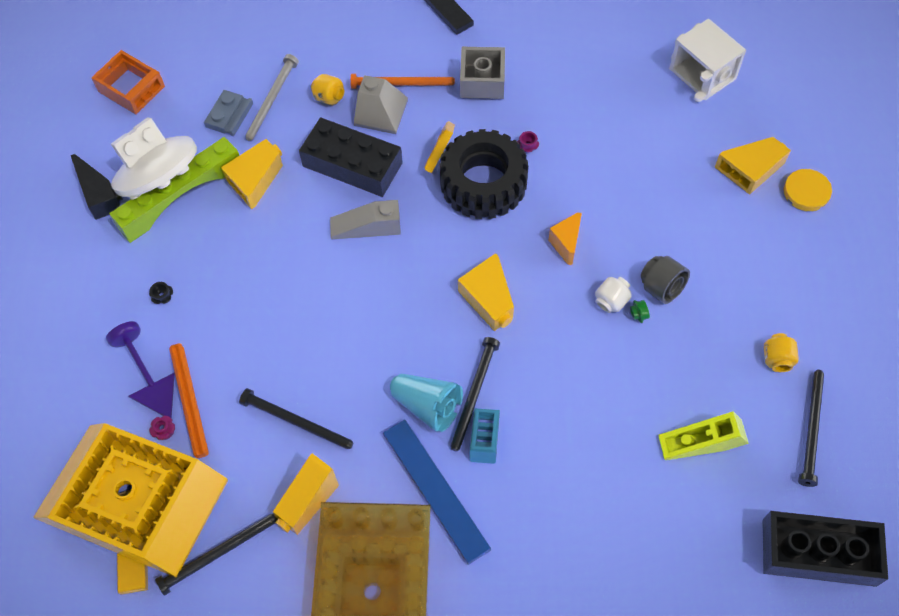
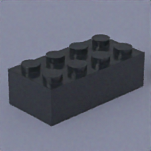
[299,117,403,197]
[762,511,888,587]

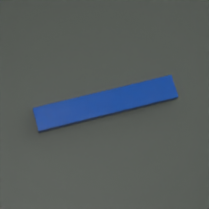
[383,419,491,565]

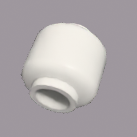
[595,277,632,313]

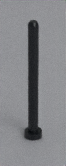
[451,337,500,451]
[798,369,824,487]
[239,388,354,449]
[155,513,278,596]

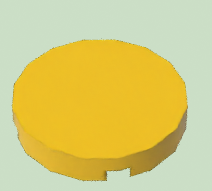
[783,169,832,211]

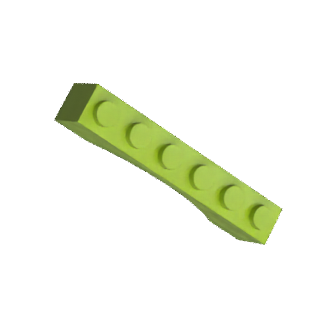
[109,137,239,243]

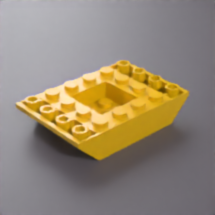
[33,423,228,577]

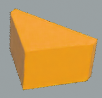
[548,212,582,265]

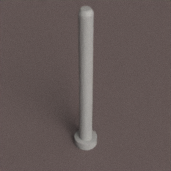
[245,54,299,141]

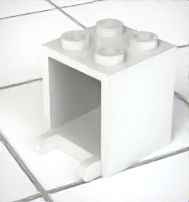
[669,18,746,102]

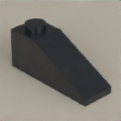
[70,154,123,220]

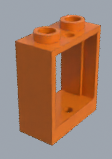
[91,50,165,114]

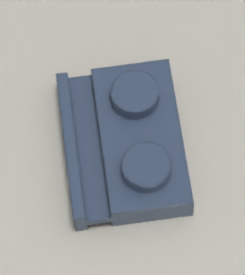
[204,90,253,137]

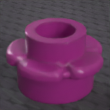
[517,131,539,152]
[149,416,175,440]

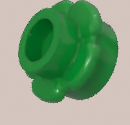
[630,300,650,323]

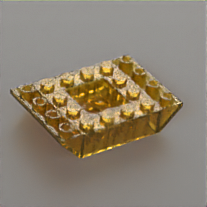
[311,502,431,616]

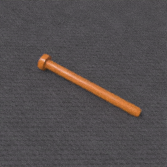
[351,73,455,89]

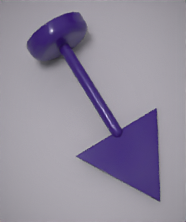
[106,321,175,418]

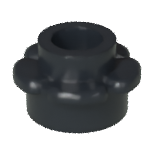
[149,282,173,304]

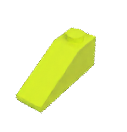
[658,411,749,460]

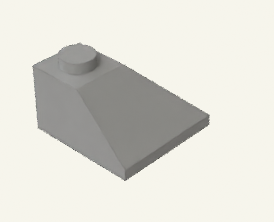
[354,75,408,134]

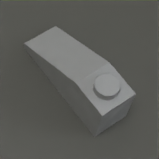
[330,200,401,240]

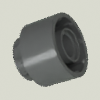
[640,256,690,304]

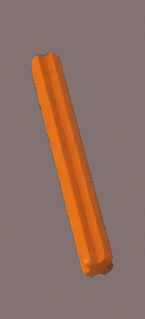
[169,343,209,459]

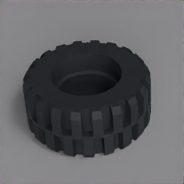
[440,129,529,219]

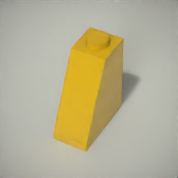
[715,137,791,195]
[221,139,283,210]
[458,253,514,331]
[273,453,339,535]

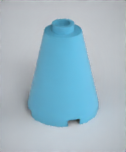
[390,373,463,432]

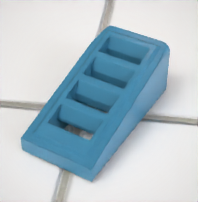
[470,408,500,464]

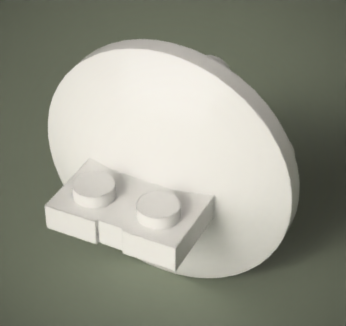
[111,117,197,200]

